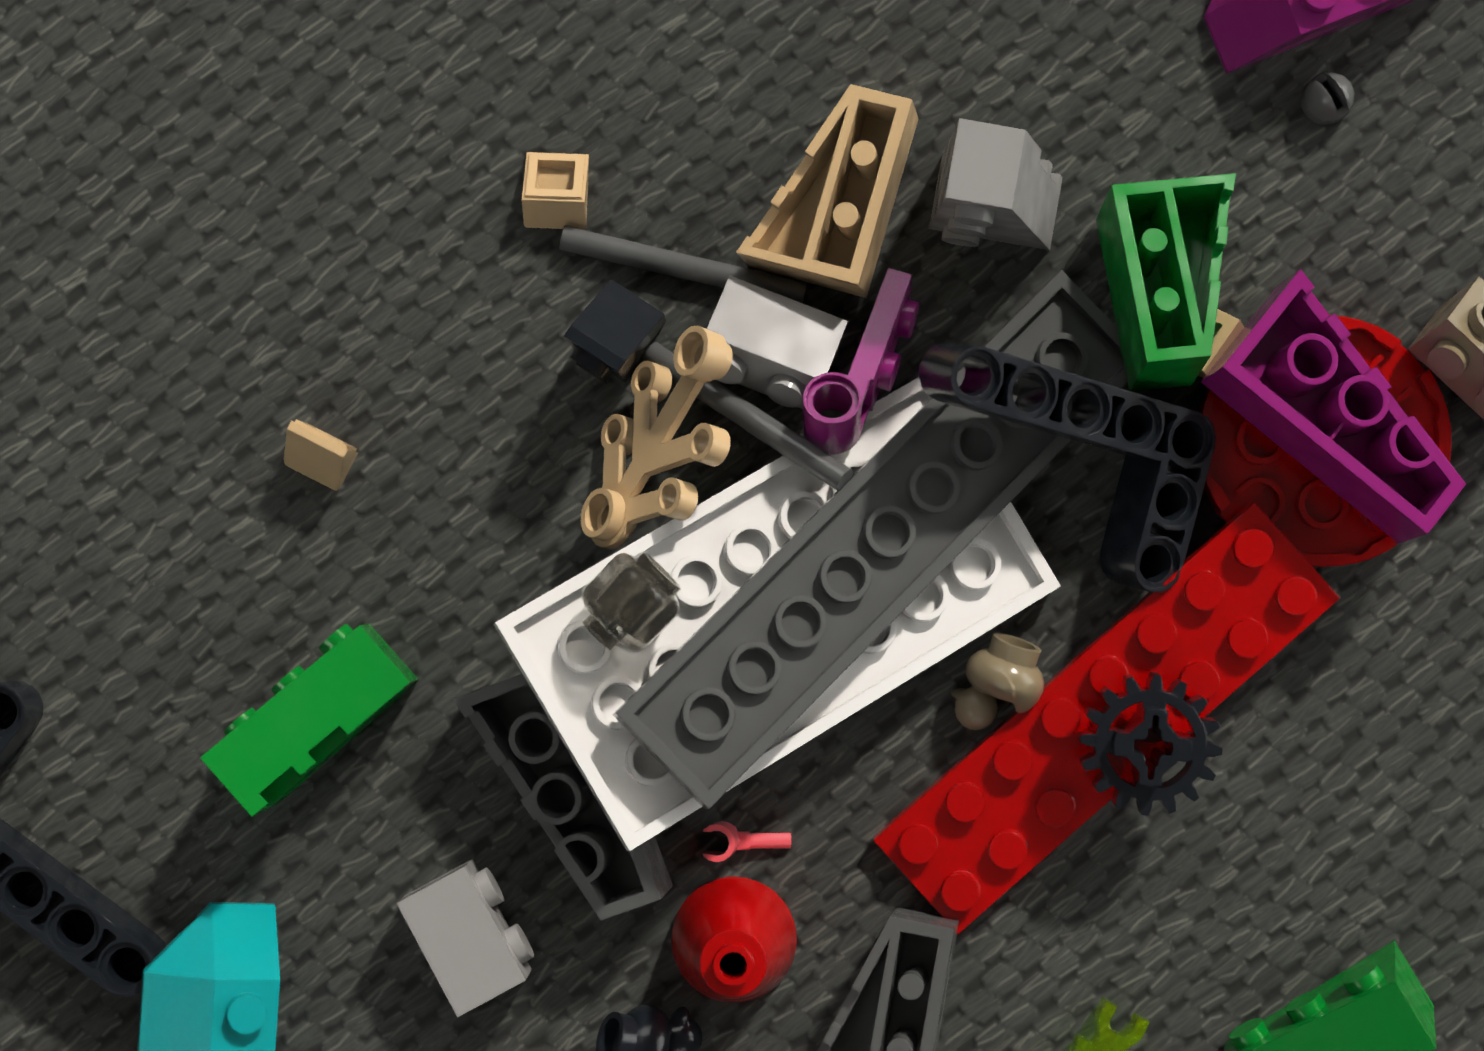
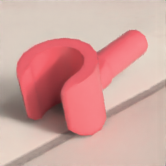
[702,821,791,862]

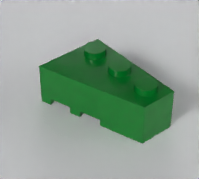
[1096,173,1236,392]
[200,623,419,817]
[1224,940,1437,1051]

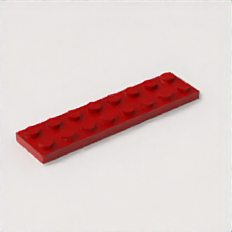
[873,502,1341,934]

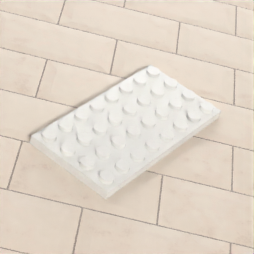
[494,377,1061,851]

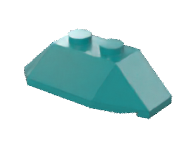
[137,902,280,1051]

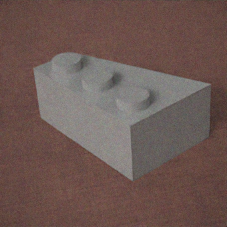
[929,118,1063,250]

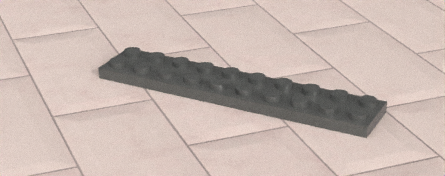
[612,270,1128,809]

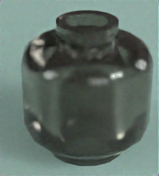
[582,551,681,651]

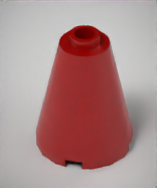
[671,876,797,1003]

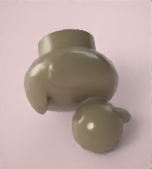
[951,633,1045,730]

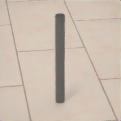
[559,226,808,303]
[642,342,853,492]

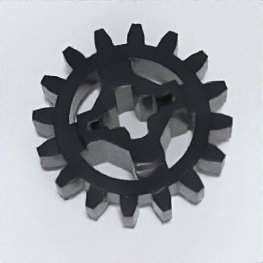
[1077,672,1223,816]

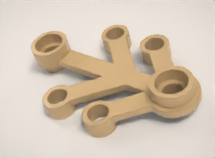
[581,326,733,549]

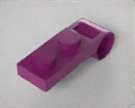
[803,268,919,455]

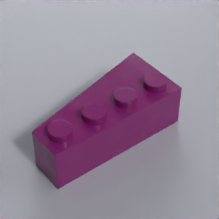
[1201,269,1466,543]

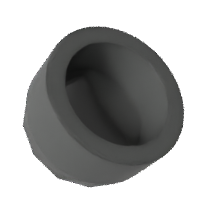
[1300,72,1355,125]

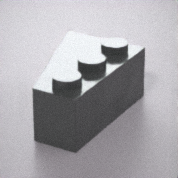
[818,907,959,1051]

